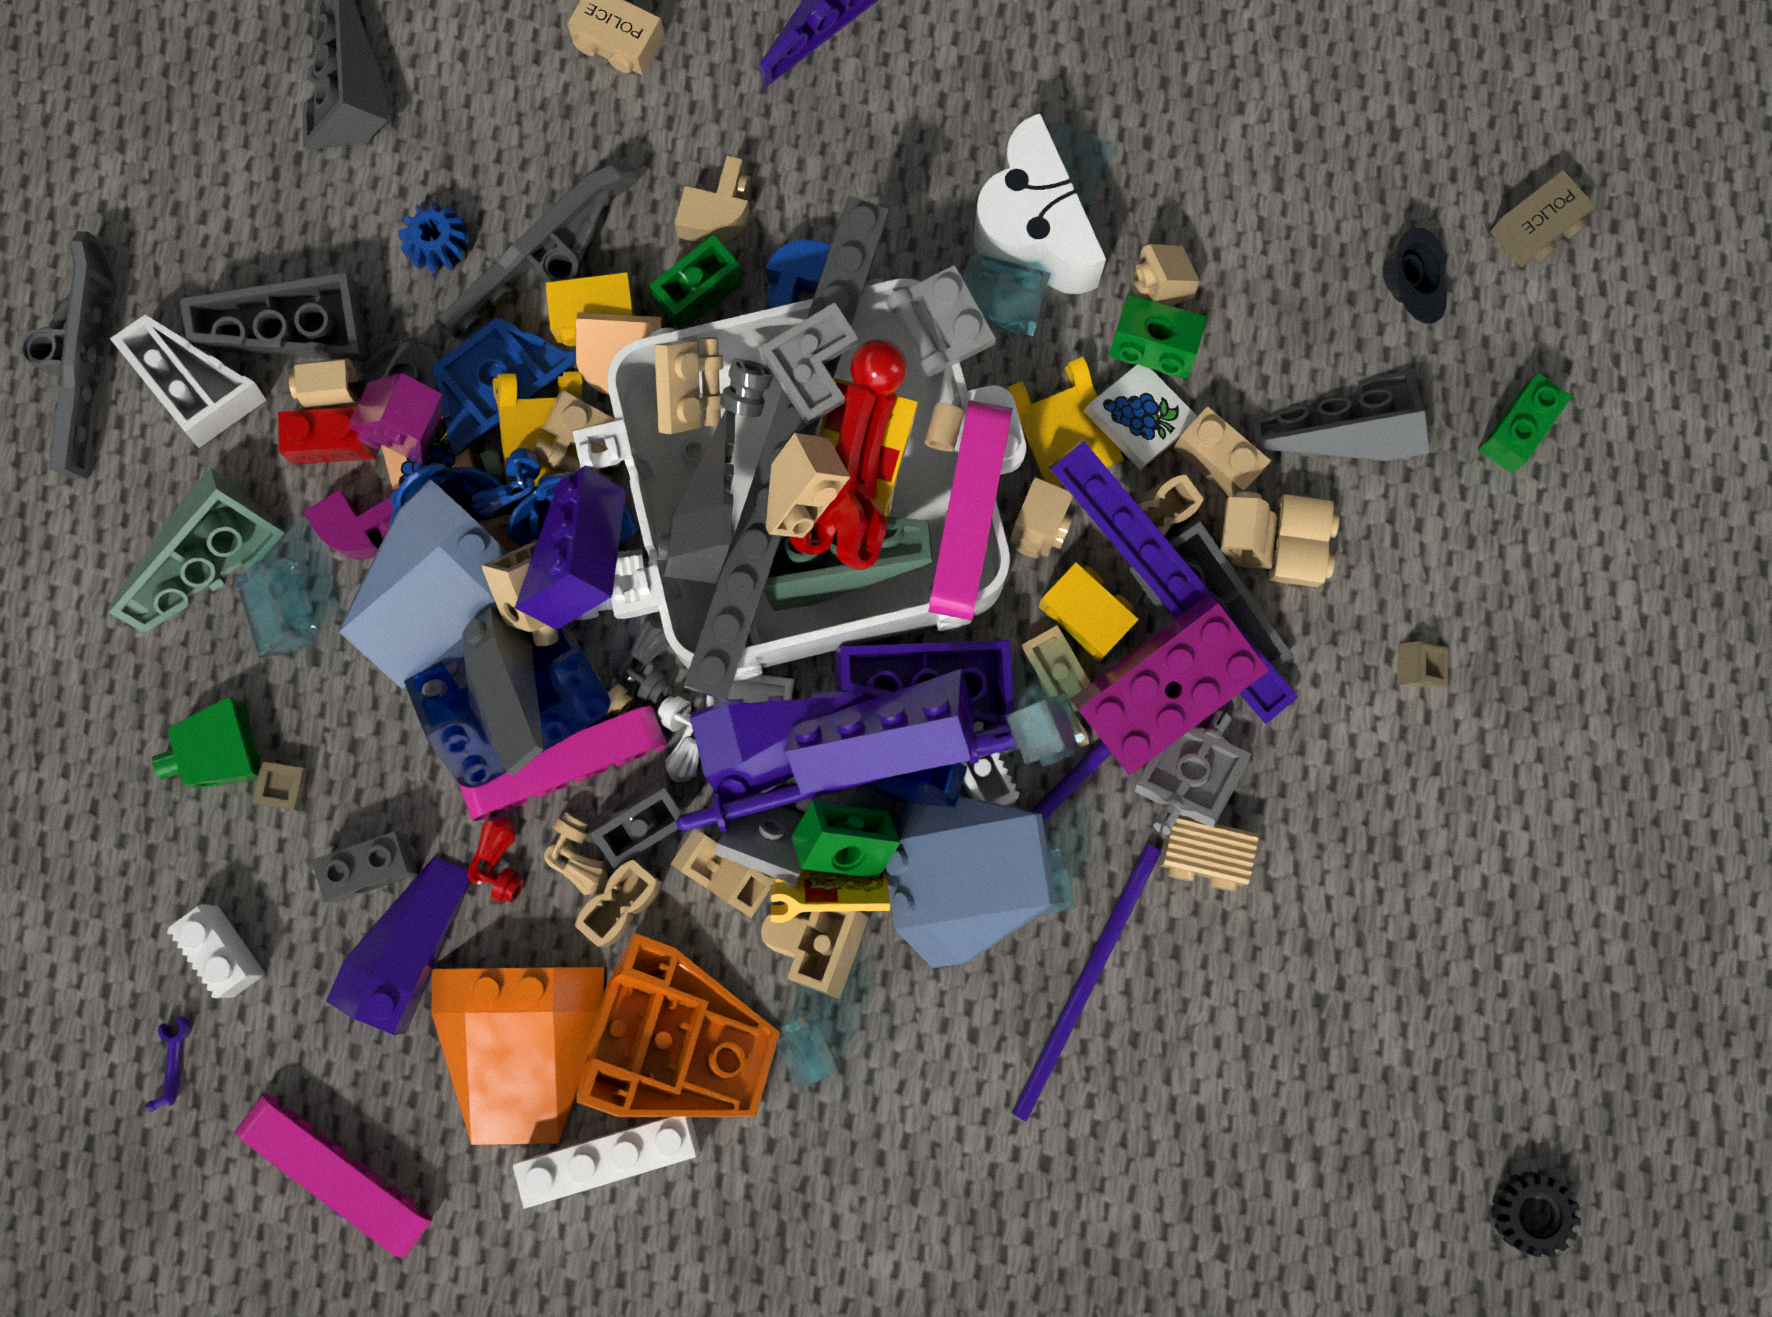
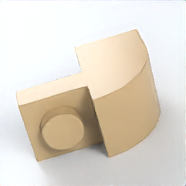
[674,156,751,243]
[671,829,775,918]

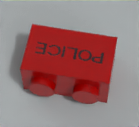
[278,407,375,465]

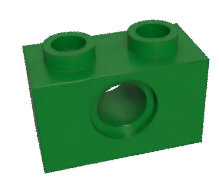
[649,234,743,330]
[1108,294,1206,379]
[791,800,900,878]

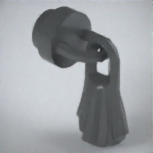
[618,619,671,705]

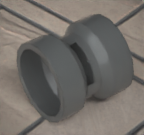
[720,359,773,417]

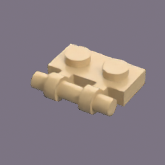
[654,337,724,434]
[531,390,621,481]

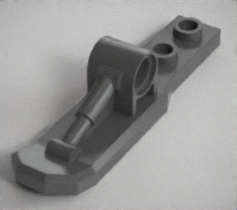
[438,163,637,338]
[21,231,116,480]

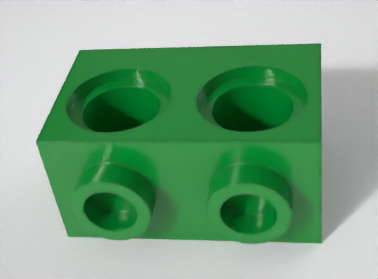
[1478,373,1573,473]

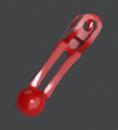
[790,339,907,570]

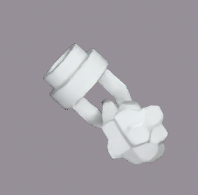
[658,696,699,782]

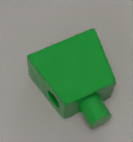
[152,697,261,789]

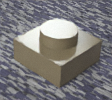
[252,761,308,811]

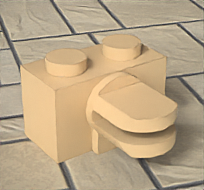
[761,911,869,999]

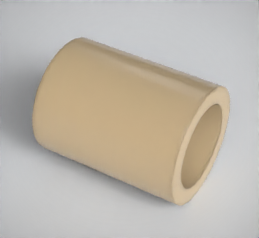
[925,403,964,452]

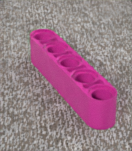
[928,400,1013,620]
[458,706,667,822]
[235,1093,433,1258]

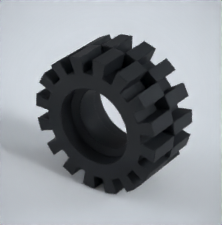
[1491,1172,1581,1257]

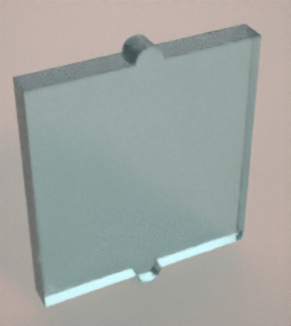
[1050,121,1117,209]

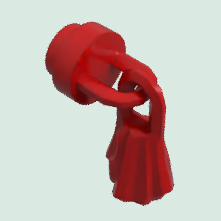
[468,816,524,904]

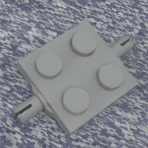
[1135,711,1251,835]

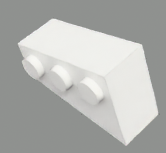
[110,315,266,448]

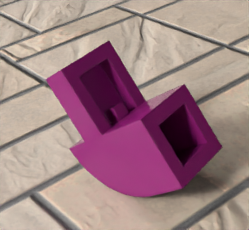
[303,490,393,560]

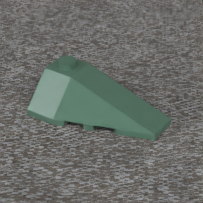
[108,468,286,633]
[763,516,933,611]

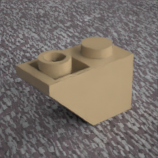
[1131,244,1200,306]
[766,433,850,538]

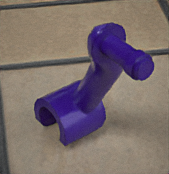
[145,1016,191,1112]

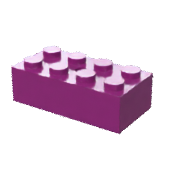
[1071,595,1269,776]

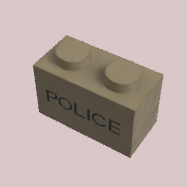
[1490,170,1595,268]

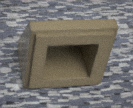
[1397,641,1449,689]

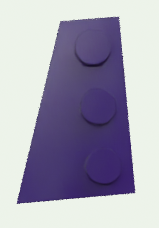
[514,466,626,630]

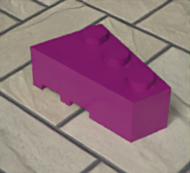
[347,373,443,465]

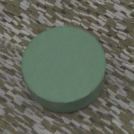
[479,449,506,486]

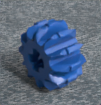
[398,201,470,274]

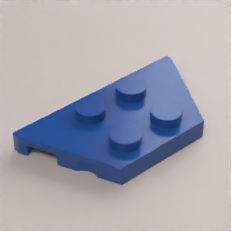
[432,317,577,458]

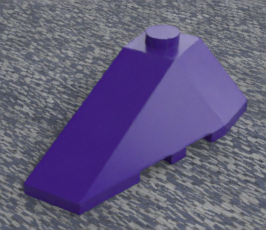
[759,0,878,87]
[690,690,869,803]
[326,857,471,1035]

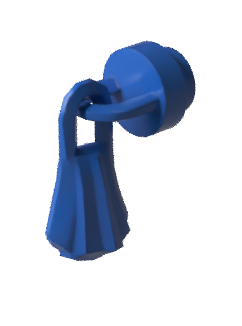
[469,448,540,521]

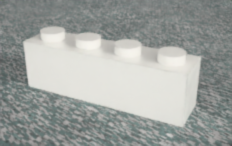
[513,1117,701,1209]

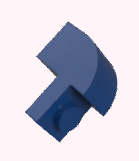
[765,240,831,309]

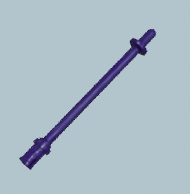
[676,722,1016,833]

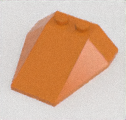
[577,933,780,1117]
[431,967,605,1145]

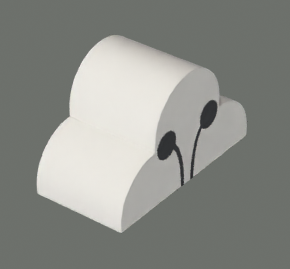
[974,113,1106,294]

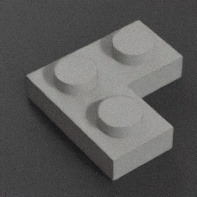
[759,302,859,426]

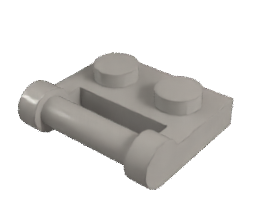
[885,265,996,377]

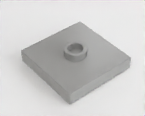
[714,806,804,885]

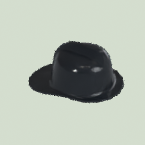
[1382,228,1447,324]

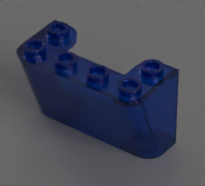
[404,623,611,788]

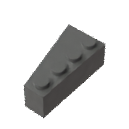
[180,272,370,362]

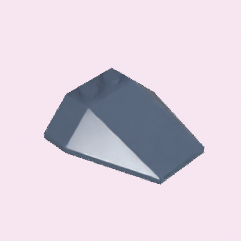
[338,478,508,689]
[885,791,1056,968]

